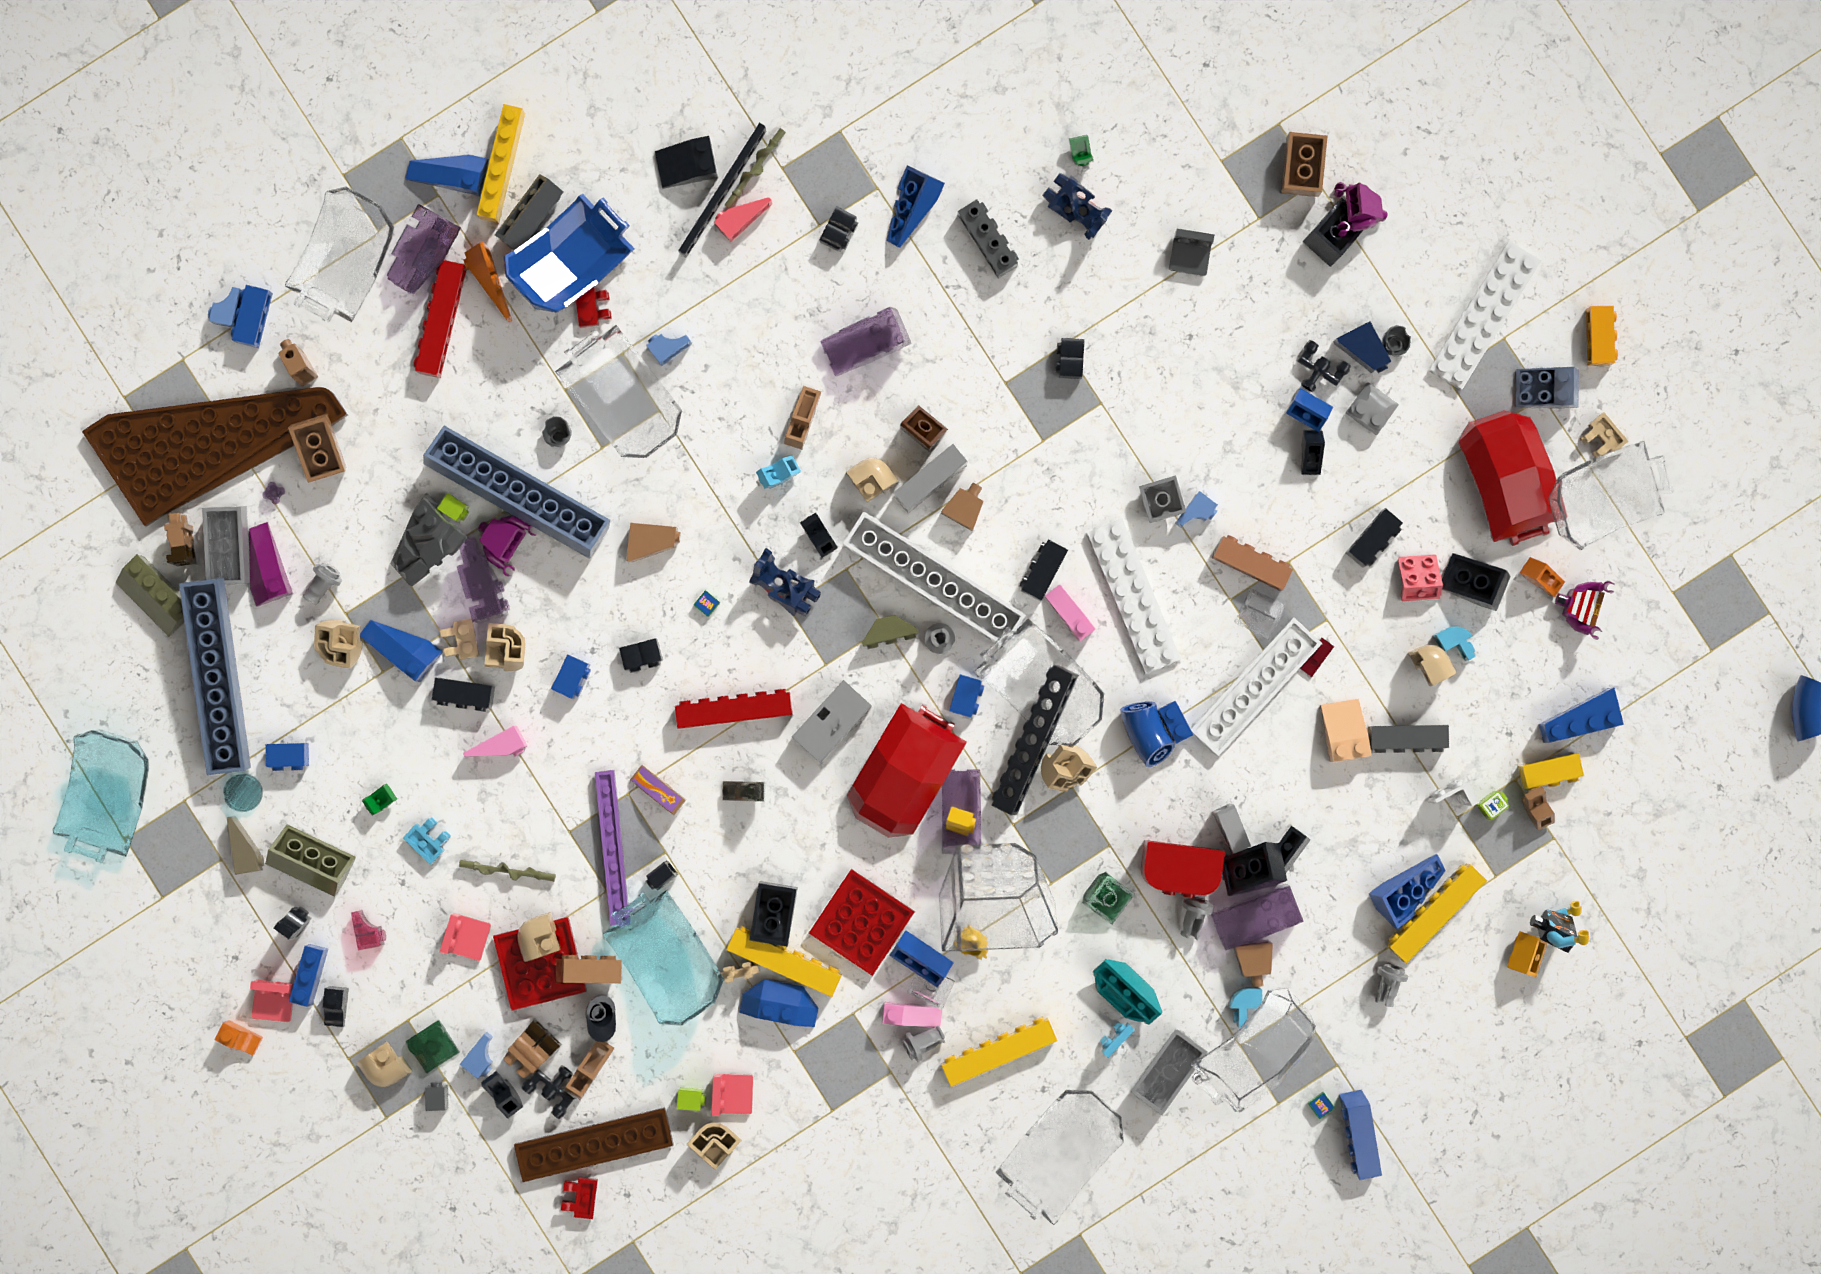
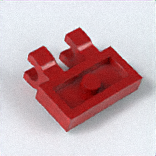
[576,287,612,328]
[561,1177,598,1219]

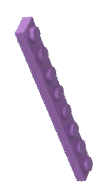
[595,770,630,926]

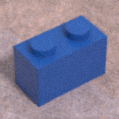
[1286,388,1333,432]
[551,654,591,699]
[949,674,984,718]
[1157,701,1194,744]
[265,743,309,771]

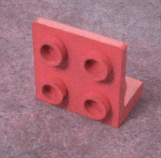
[1398,555,1443,601]
[440,913,491,961]
[250,980,294,1022]
[712,1074,753,1116]

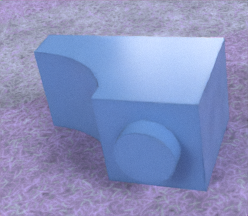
[208,287,242,328]
[646,334,692,366]
[1175,491,1218,528]
[460,1032,493,1079]

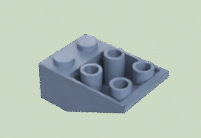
[1516,367,1579,409]

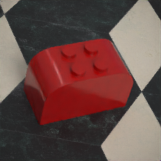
[1141,840,1225,898]

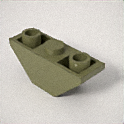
[862,615,919,649]

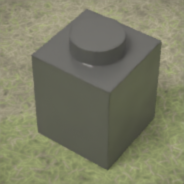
[425,1082,448,1111]

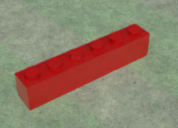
[413,259,467,378]
[675,689,793,729]

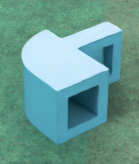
[756,455,801,489]
[1432,626,1476,661]
[1229,987,1262,1028]

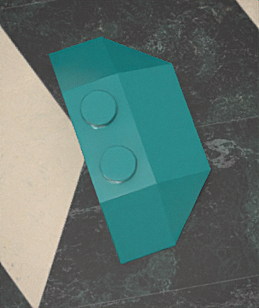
[1093,959,1162,1025]

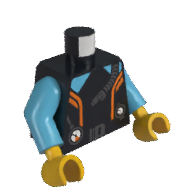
[1530,901,1589,953]

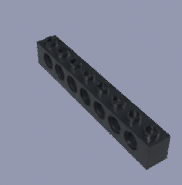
[991,665,1079,815]

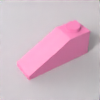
[1045,585,1095,641]
[463,726,527,757]
[883,1002,942,1027]

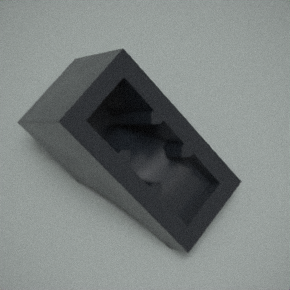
[1301,430,1325,475]
[273,907,312,940]
[322,986,349,1027]

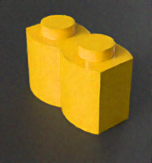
[946,807,976,836]

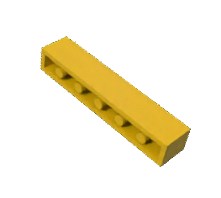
[477,104,525,224]
[1387,863,1487,964]
[726,926,842,997]
[941,1016,1057,1087]

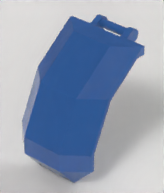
[504,194,635,313]

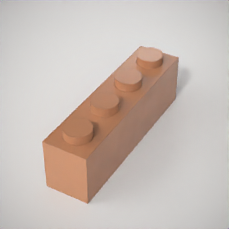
[1212,535,1293,591]

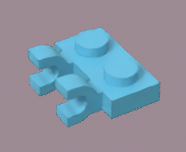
[403,818,451,865]
[1100,1021,1135,1058]

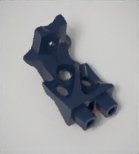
[1042,173,1113,240]
[749,548,821,617]

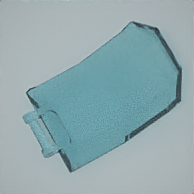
[52,729,149,863]
[603,890,724,1026]

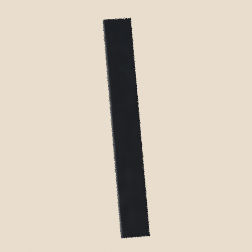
[678,122,767,258]

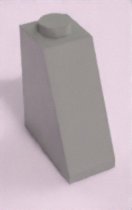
[1212,803,1251,854]

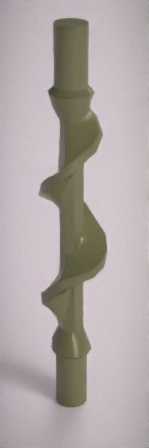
[724,128,786,209]
[459,860,556,882]

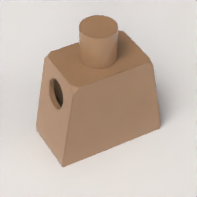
[278,339,318,387]
[941,482,984,531]
[1233,941,1273,987]

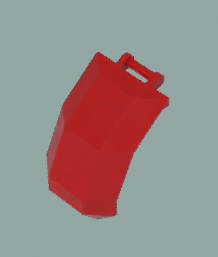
[1458,410,1566,546]
[847,703,967,838]

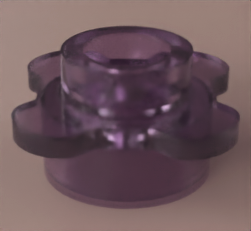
[262,482,285,504]

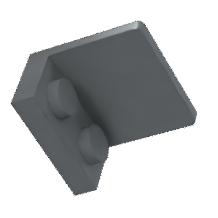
[1169,228,1215,276]

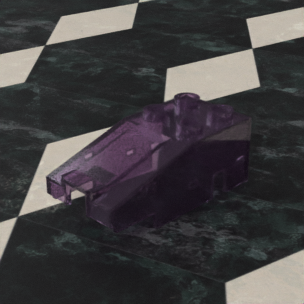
[386,204,461,295]
[820,307,912,376]
[457,537,510,624]
[942,769,981,854]
[1211,884,1304,951]

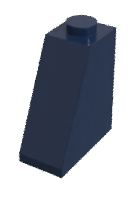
[1333,321,1392,373]

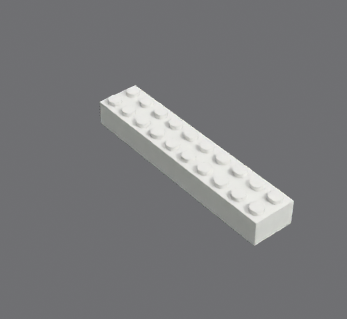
[843,511,1026,648]

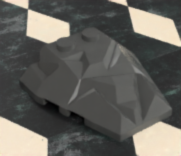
[390,493,468,586]

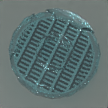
[223,774,263,812]

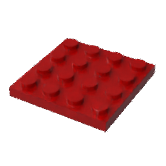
[809,869,915,976]
[493,916,587,1011]

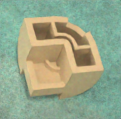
[846,458,899,503]
[314,620,363,668]
[484,623,525,671]
[1408,645,1457,686]
[1041,743,1097,792]
[517,912,560,962]
[356,1041,412,1087]
[687,1122,742,1170]

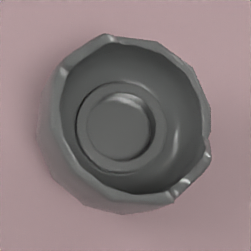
[1382,325,1411,357]
[542,416,572,447]

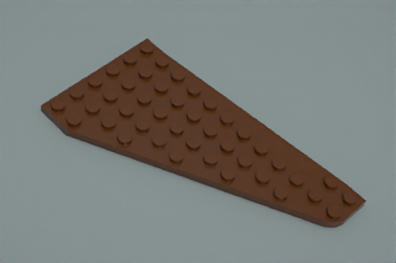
[82,387,348,527]

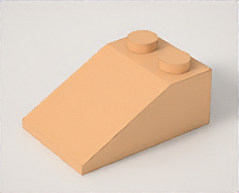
[1320,699,1372,762]

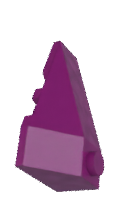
[249,522,293,607]

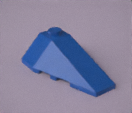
[406,155,489,196]
[360,620,443,682]

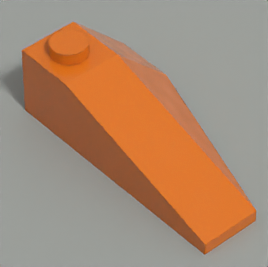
[463,242,512,322]

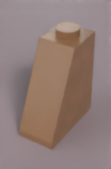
[626,523,681,562]

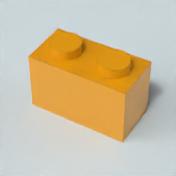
[1507,931,1548,977]

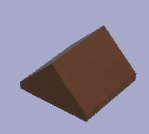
[900,405,948,452]

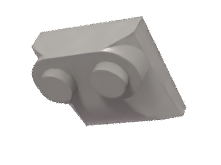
[1346,382,1399,435]
[1139,475,1186,523]

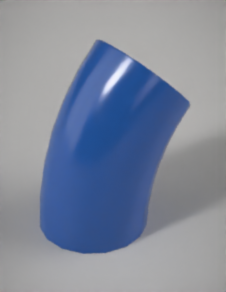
[1792,675,1821,742]
[1120,701,1175,768]

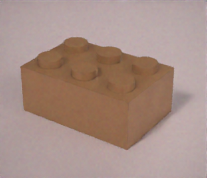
[1281,132,1328,197]
[288,414,347,483]
[555,955,622,984]

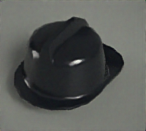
[585,995,616,1042]

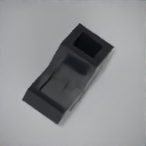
[800,513,838,558]
[481,1071,523,1119]

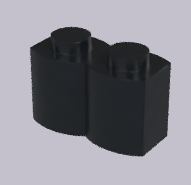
[819,206,859,252]
[1055,338,1084,379]
[619,638,663,673]
[646,860,678,890]

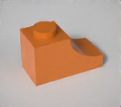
[1520,557,1565,597]
[214,1020,263,1056]

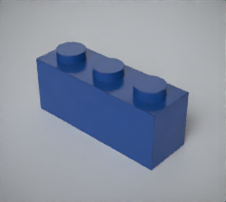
[231,285,273,348]
[889,931,954,988]
[289,944,328,1007]

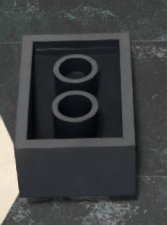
[655,136,718,189]
[1302,198,1363,267]
[1442,553,1511,611]
[1223,842,1288,896]
[749,881,798,947]

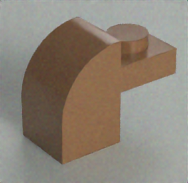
[1522,786,1555,831]

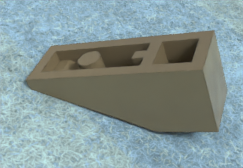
[227,816,264,875]

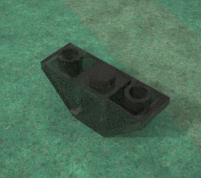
[722,781,766,801]

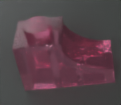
[351,910,387,950]

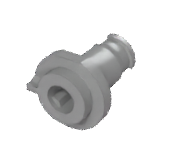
[303,563,342,605]
[924,623,955,654]
[1180,897,1214,940]
[1375,962,1409,1007]
[903,1025,945,1062]

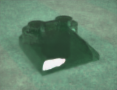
[1082,872,1135,925]
[406,1019,460,1073]

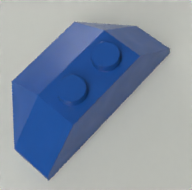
[739,979,818,1027]

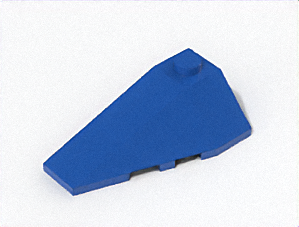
[887,165,945,248]
[1368,854,1446,929]

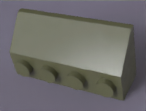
[115,554,184,637]
[265,824,356,897]

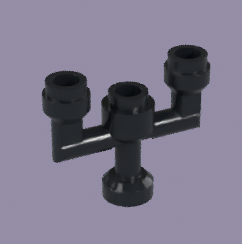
[1297,340,1351,392]
[521,1065,575,1119]

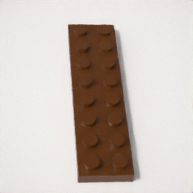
[514,1107,674,1182]

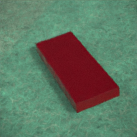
[1299,638,1335,677]

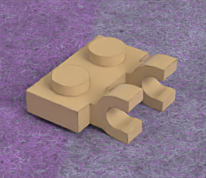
[1580,412,1629,459]
[440,618,480,660]
[720,962,760,983]

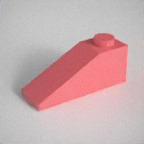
[714,197,772,242]

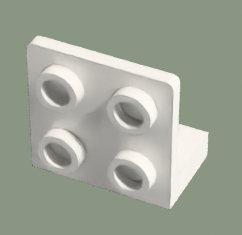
[1427,780,1479,806]

